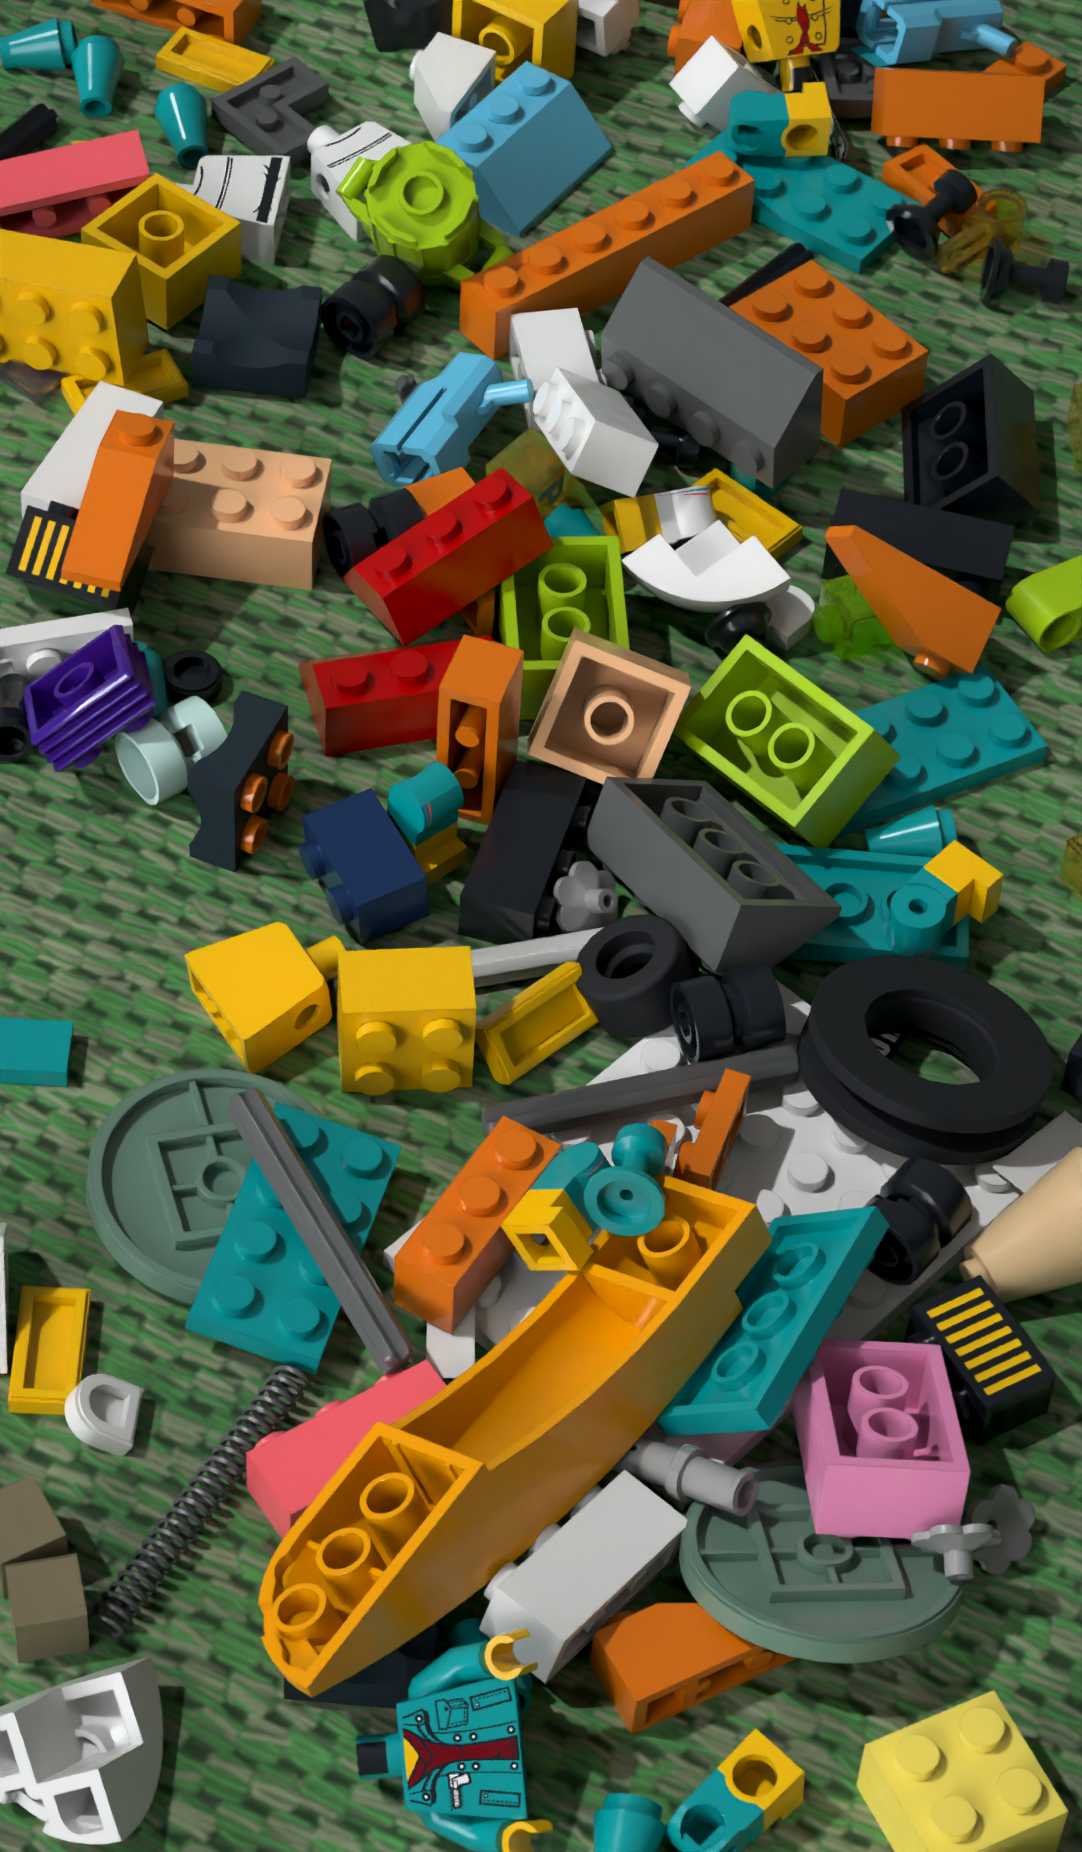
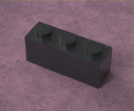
[822,488,1015,606]
[458,760,594,945]

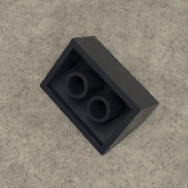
[901,353,1041,528]

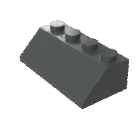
[601,256,824,489]
[583,777,842,976]

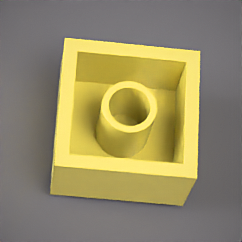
[856,1690,1069,1852]

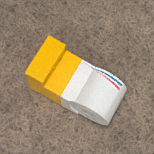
[599,485,717,556]

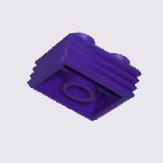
[23,625,156,772]

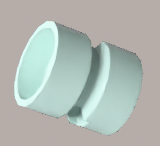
[115,696,227,805]

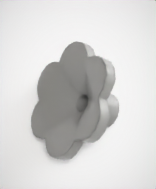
[553,861,618,932]
[964,1484,1036,1575]
[911,1523,1002,1581]

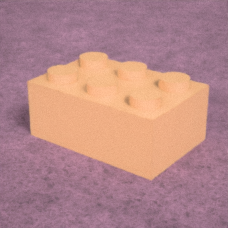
[144,439,332,590]

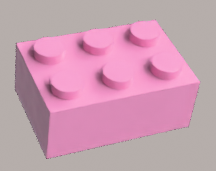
[792,1338,971,1540]

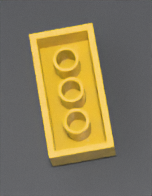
[0,229,150,386]

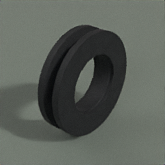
[797,955,1054,1165]

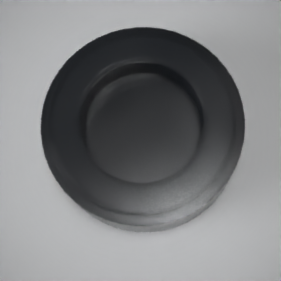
[162,650,222,704]

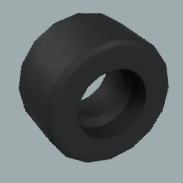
[576,914,700,1039]

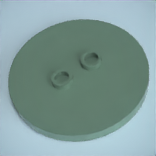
[85,1068,327,1304]
[679,1459,966,1663]

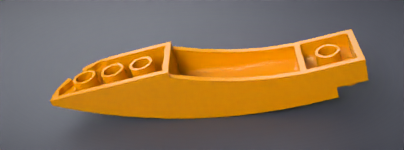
[258,1173,773,1698]

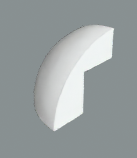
[621,520,791,613]
[0,1656,163,1844]

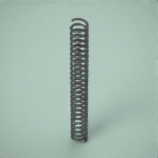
[87,1365,311,1638]

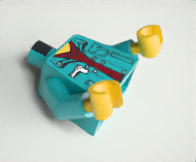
[356,1628,553,1852]

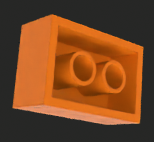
[729,259,929,448]

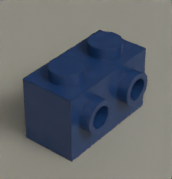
[298,788,430,944]

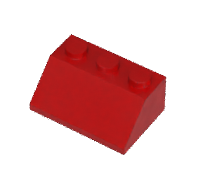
[343,467,554,647]
[298,634,493,756]

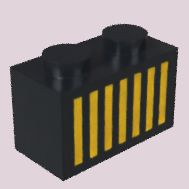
[5,500,155,615]
[903,1275,1057,1445]

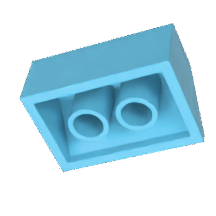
[434,61,612,238]

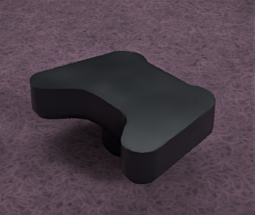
[363,0,453,53]

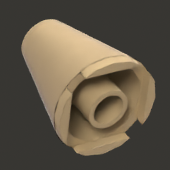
[959,1146,1082,1304]

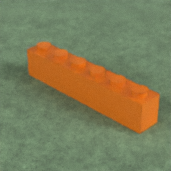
[459,150,755,361]

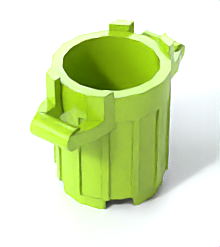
[335,141,515,289]

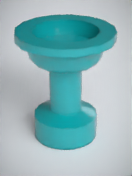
[583,1123,669,1236]

